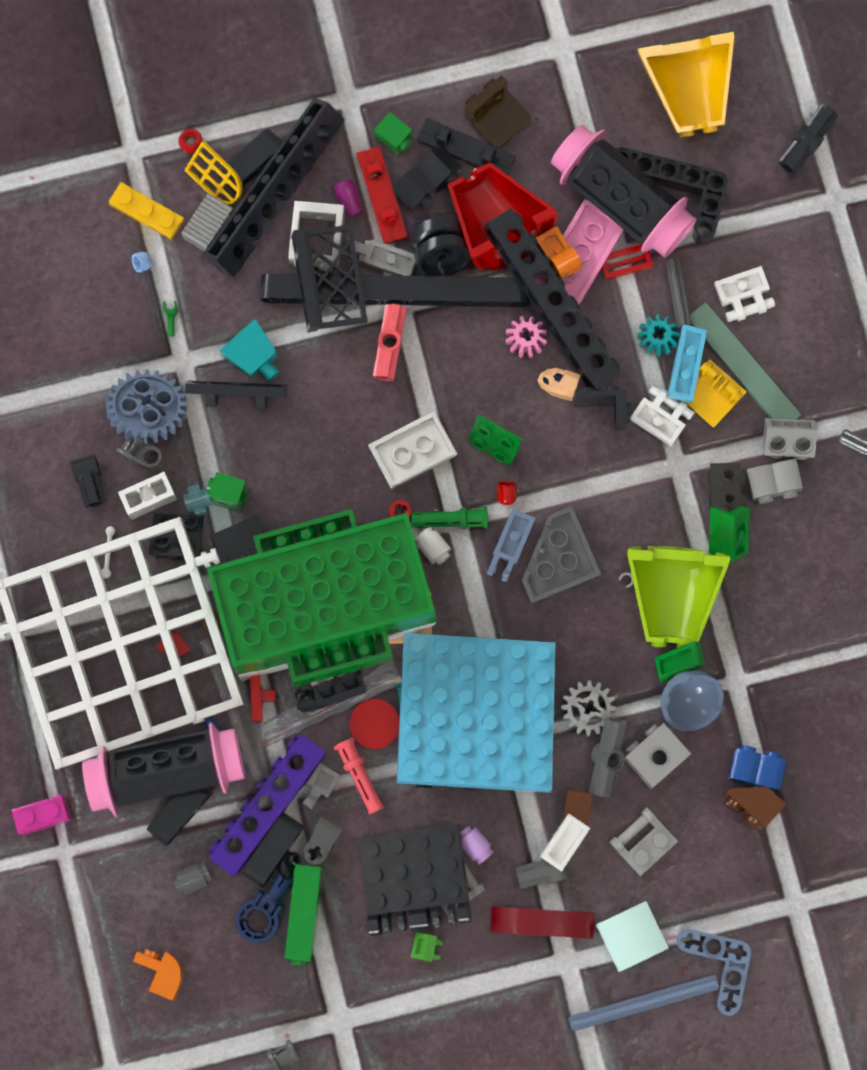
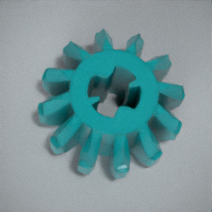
[637,314,680,357]

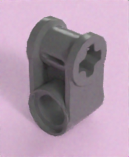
[116,435,166,473]
[304,816,344,867]

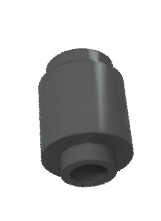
[172,862,212,897]

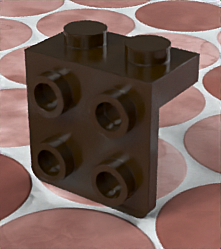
[465,75,531,148]

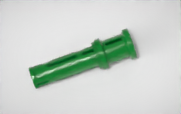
[412,507,488,530]

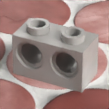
[762,418,818,460]

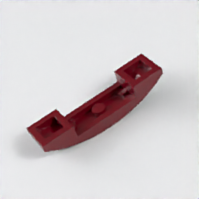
[490,907,595,939]

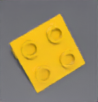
[683,359,747,428]

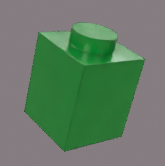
[374,112,413,155]

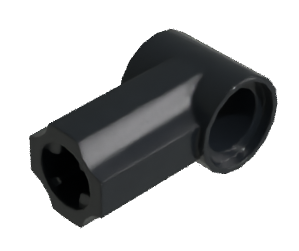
[70,454,107,508]

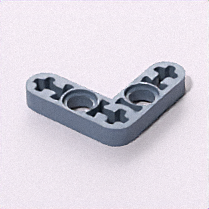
[676,929,751,1016]

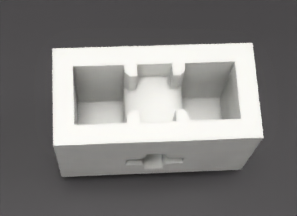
[118,472,178,520]

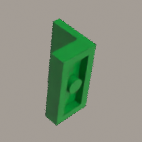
[709,506,750,562]

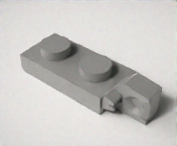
[349,239,416,276]

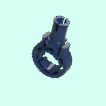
[236,873,293,943]

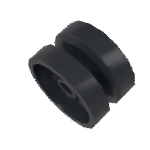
[409,217,470,276]

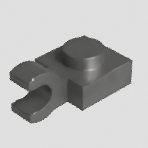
[303,763,342,810]

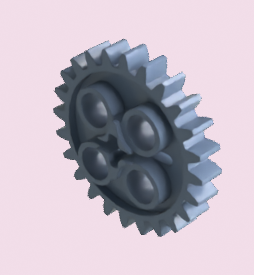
[106,369,187,444]

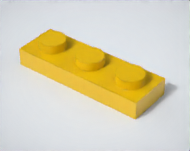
[108,182,185,241]

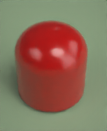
[497,481,517,506]

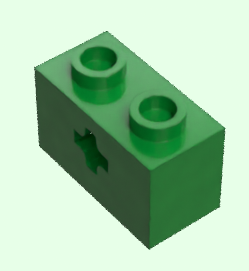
[206,472,249,513]

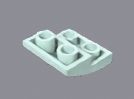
[597,901,668,972]

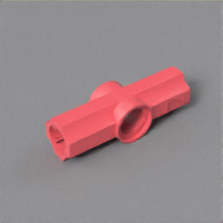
[373,304,407,382]

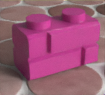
[12,795,72,836]

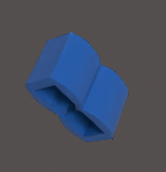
[728,745,787,792]

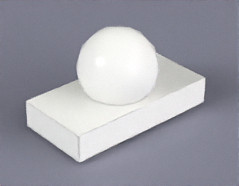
[540,814,590,871]

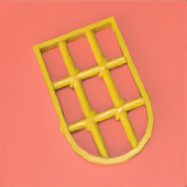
[185,141,242,205]

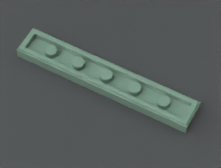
[690,302,801,420]

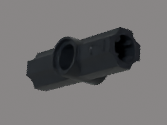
[778,104,838,175]

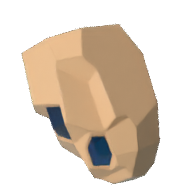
[538,368,580,401]

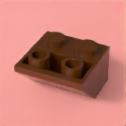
[722,787,786,830]

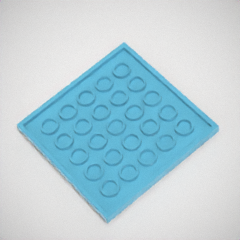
[397,633,555,793]

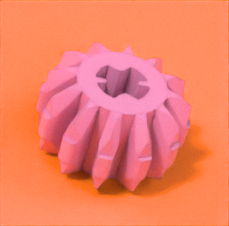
[505,316,547,358]

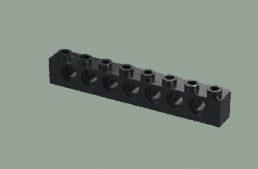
[202,98,345,277]
[483,208,621,391]

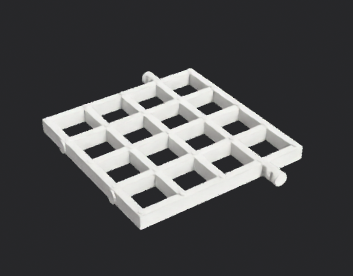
[0,517,245,770]

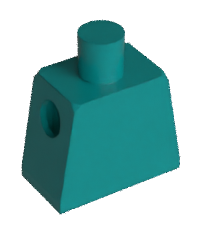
[219,319,280,382]

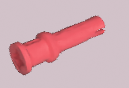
[333,737,384,815]

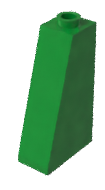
[285,864,324,966]

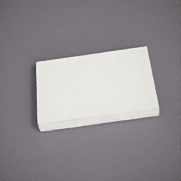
[368,411,457,490]

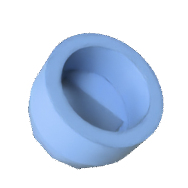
[132,252,153,273]

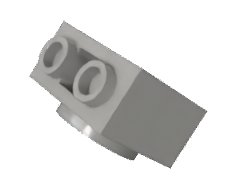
[625,723,691,789]

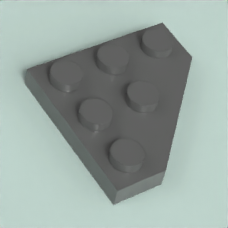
[522,506,601,604]

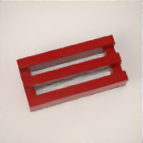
[602,244,653,281]

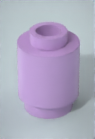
[461,826,494,865]

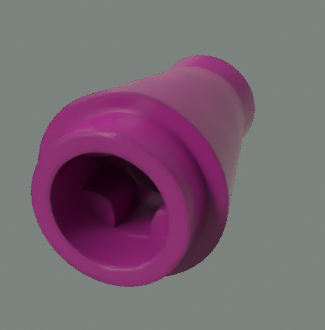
[333,179,363,217]

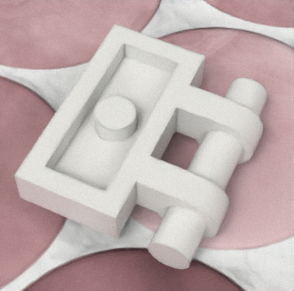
[714,266,775,322]
[630,385,695,447]

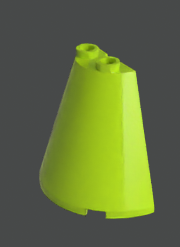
[627,546,730,648]

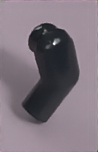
[277,852,301,889]

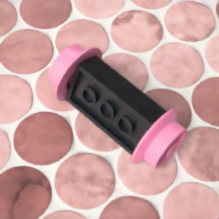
[551,125,697,258]
[82,723,245,817]

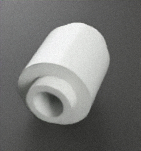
[415,527,451,565]

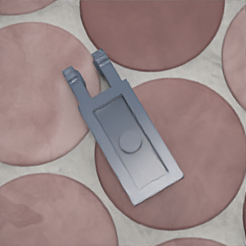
[487,508,536,582]

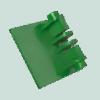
[467,414,522,466]

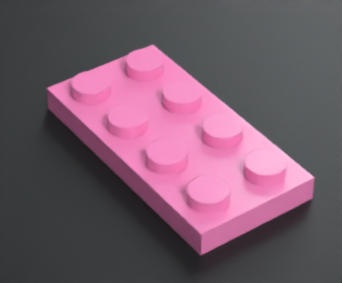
[536,199,624,306]

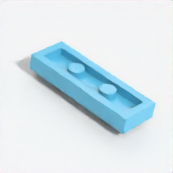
[667,324,707,403]

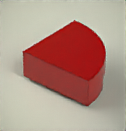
[156,631,192,656]

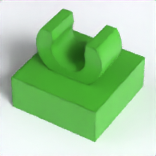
[411,932,443,962]

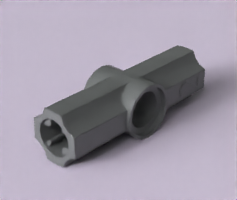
[589,717,627,798]

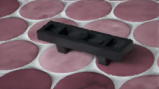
[417,118,516,175]
[185,380,287,410]

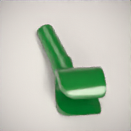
[162,300,179,336]

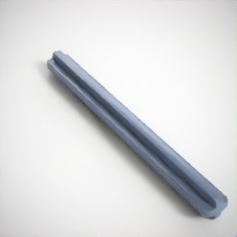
[569,975,719,1031]

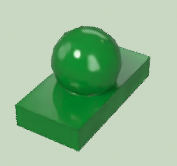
[655,641,705,683]

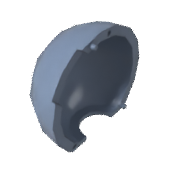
[660,670,724,731]

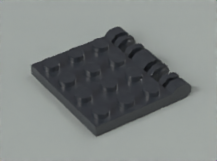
[358,824,472,936]

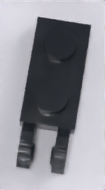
[295,669,367,713]

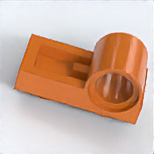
[536,226,582,281]

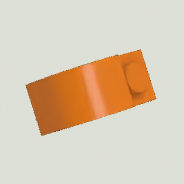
[133,949,184,1001]

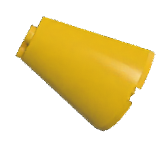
[637,32,734,138]

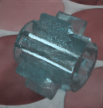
[183,484,212,517]

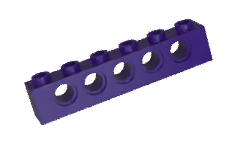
[209,734,327,878]

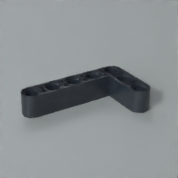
[616,147,728,245]

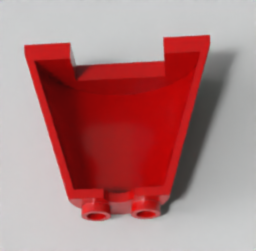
[448,162,558,271]

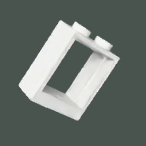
[288,201,345,271]

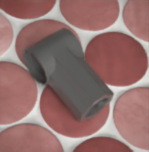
[515,858,570,889]

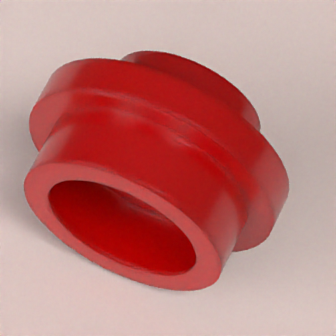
[178,129,203,153]

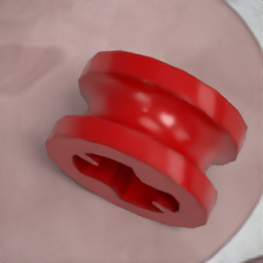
[389,500,411,519]

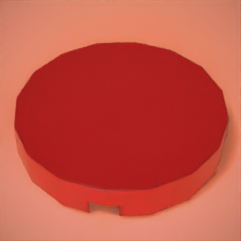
[349,699,399,750]

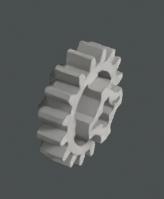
[561,680,617,737]

